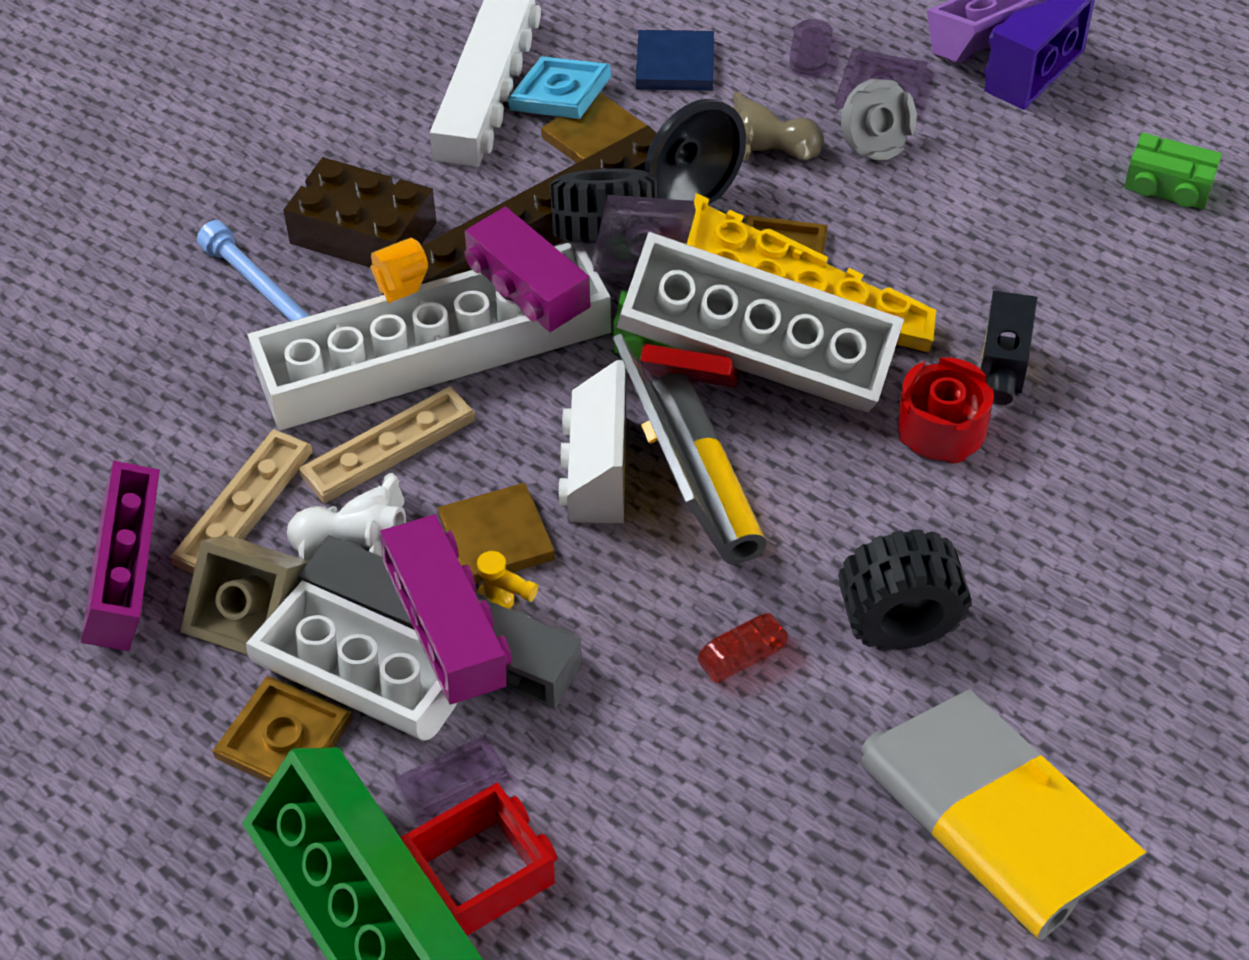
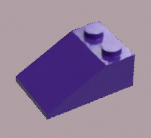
[984,0,1095,110]

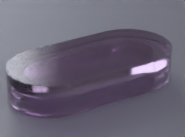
[789,19,833,78]

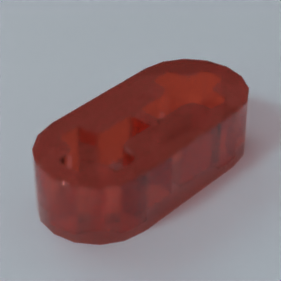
[697,613,788,683]

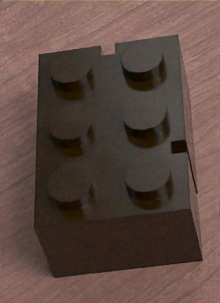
[283,157,437,267]

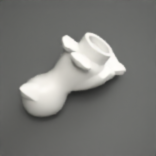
[287,473,406,561]

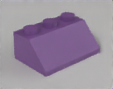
[927,0,1050,63]

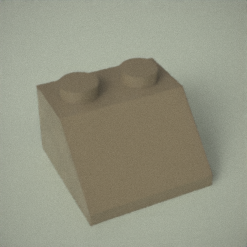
[180,535,308,655]

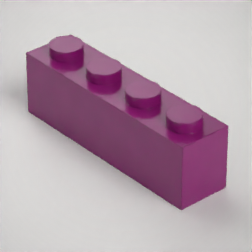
[80,460,160,651]
[380,514,512,705]

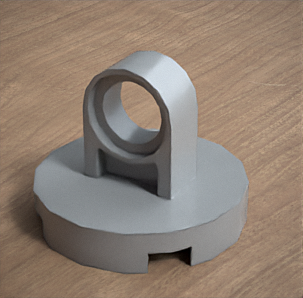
[841,79,917,160]

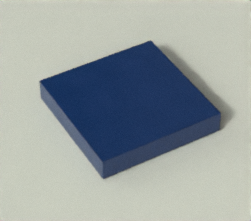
[636,30,714,91]

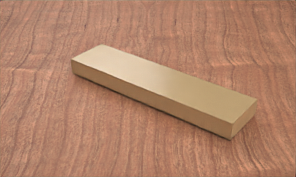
[299,386,476,504]
[170,429,312,574]

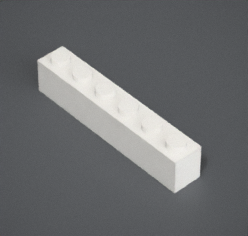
[430,0,541,167]

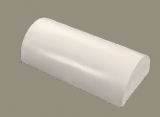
[246,580,457,741]

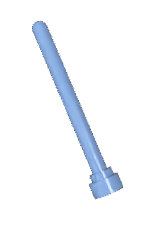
[197,220,310,321]

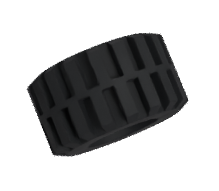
[550,169,659,244]
[838,529,972,651]

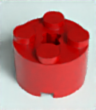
[897,357,994,464]

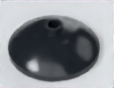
[644,99,746,217]

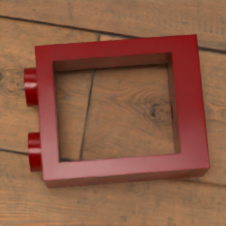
[400,782,558,936]

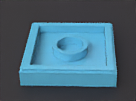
[508,56,612,119]

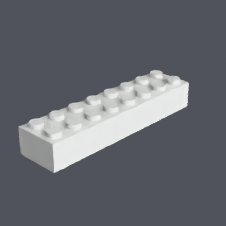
[247,242,611,431]

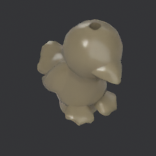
[733,92,824,161]

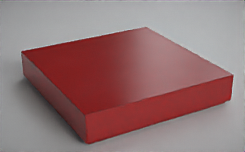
[640,344,739,388]

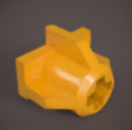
[370,238,428,303]

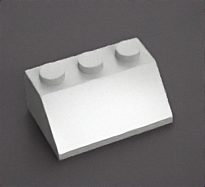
[559,360,627,523]

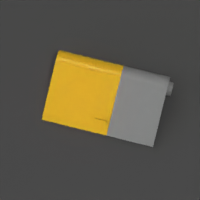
[861,689,1147,940]

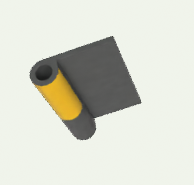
[613,333,767,565]

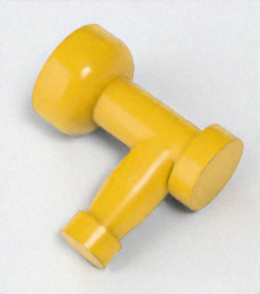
[477,551,539,609]

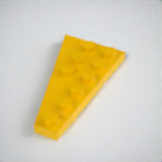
[685,193,936,352]

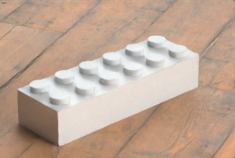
[617,232,904,413]

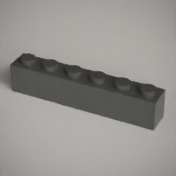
[298,535,582,709]

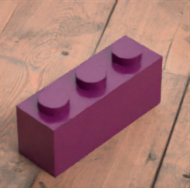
[465,206,591,333]

